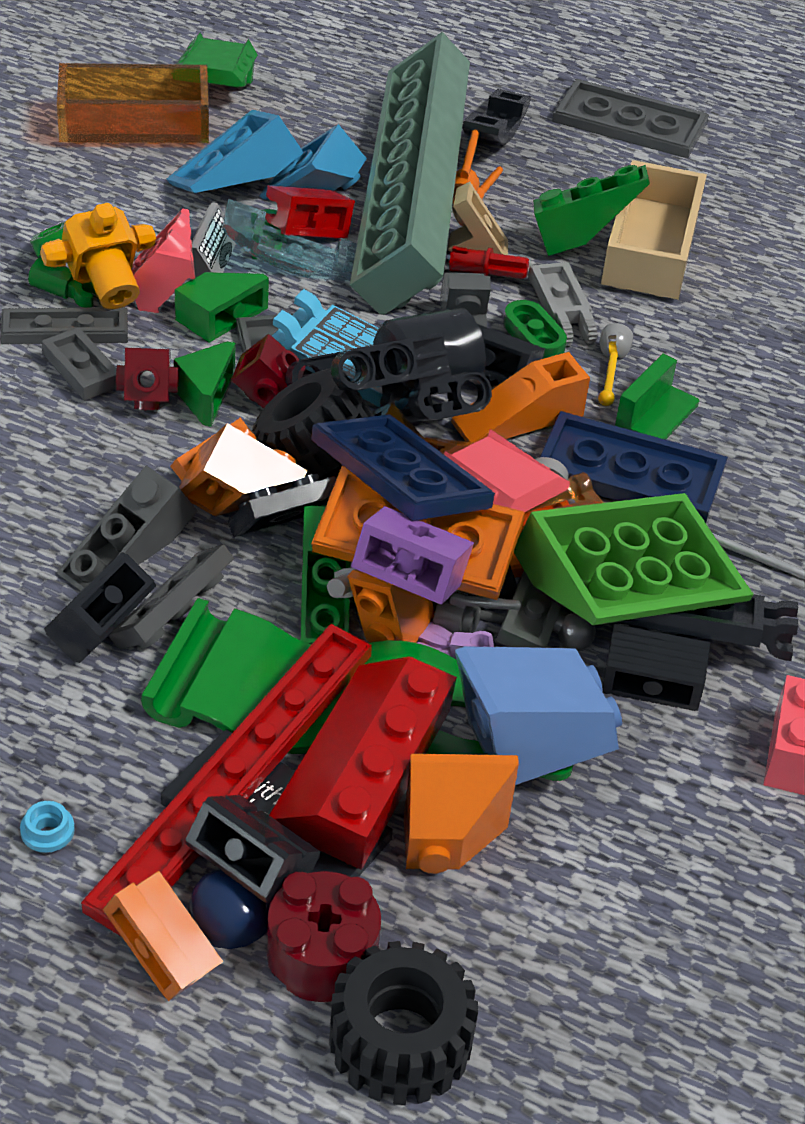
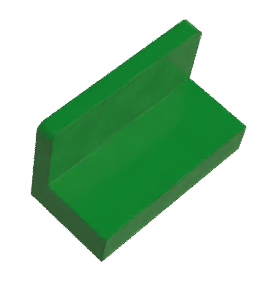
[615,353,699,440]

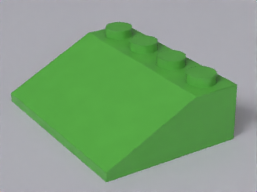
[514,493,754,625]

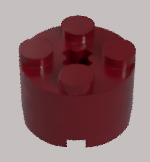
[267,871,381,1002]

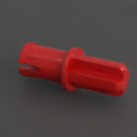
[449,246,529,279]

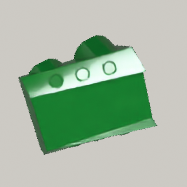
[171,32,258,87]

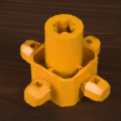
[40,203,156,309]

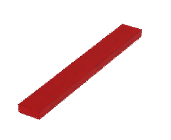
[81,624,372,937]

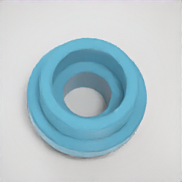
[20,801,75,853]

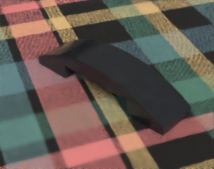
[462,89,531,144]

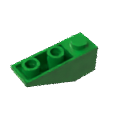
[533,165,650,256]
[300,506,350,644]

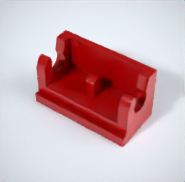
[265,185,355,239]

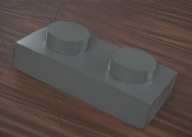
[41,327,117,401]

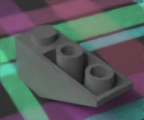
[57,465,198,591]

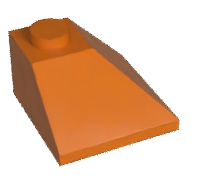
[404,754,519,874]

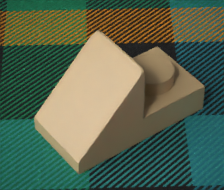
[447,182,508,255]

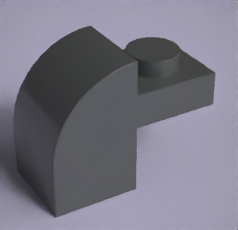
[440,273,491,327]

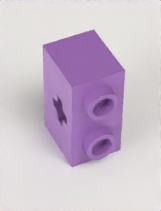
[351,506,474,605]

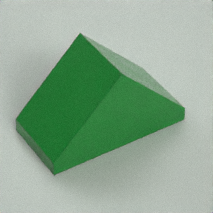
[174,341,236,427]

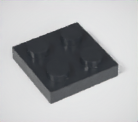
[228,474,337,537]

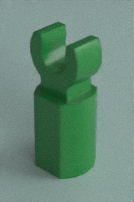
[28,257,97,308]

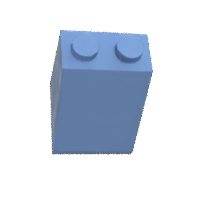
[455,646,622,785]

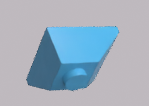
[259,124,367,200]

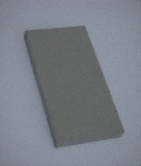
[552,79,709,158]

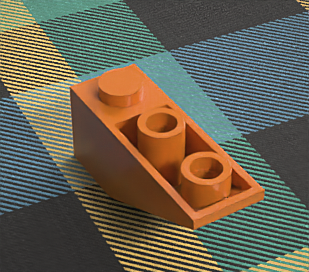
[451,352,590,443]

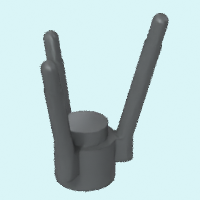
[433,592,521,634]

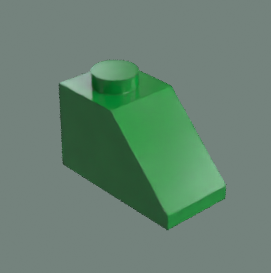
[175,272,269,343]

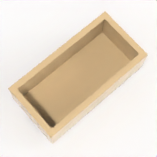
[601,160,707,300]

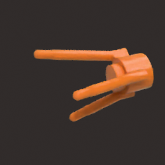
[453,130,503,204]

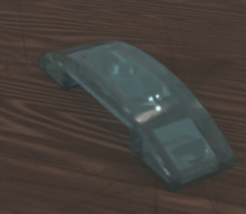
[222,199,357,281]

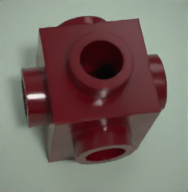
[231,334,306,409]
[116,348,178,410]

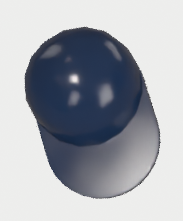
[188,870,271,949]

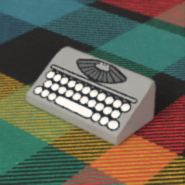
[192,202,238,278]

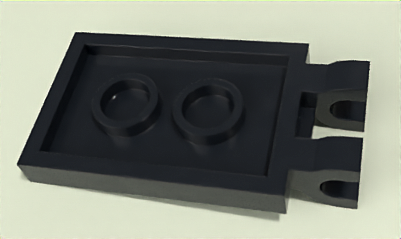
[615,594,798,661]

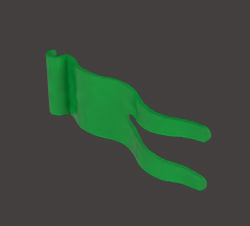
[141,598,573,781]

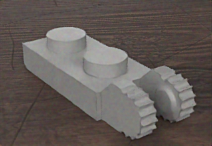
[528,262,598,347]

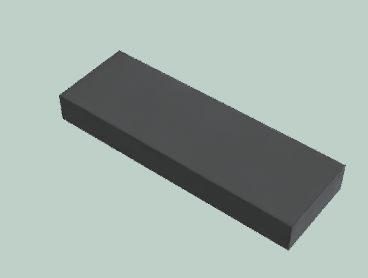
[0,307,128,344]

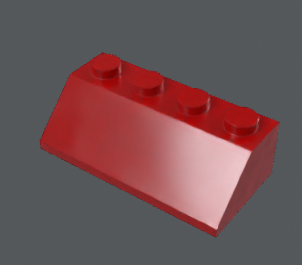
[269,656,457,870]

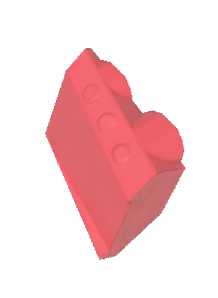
[131,208,195,313]
[444,429,570,512]

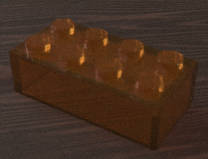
[57,63,209,145]

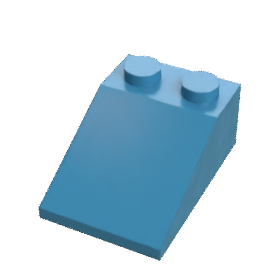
[166,110,304,193]

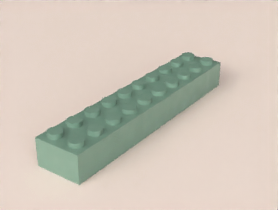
[350,32,470,315]

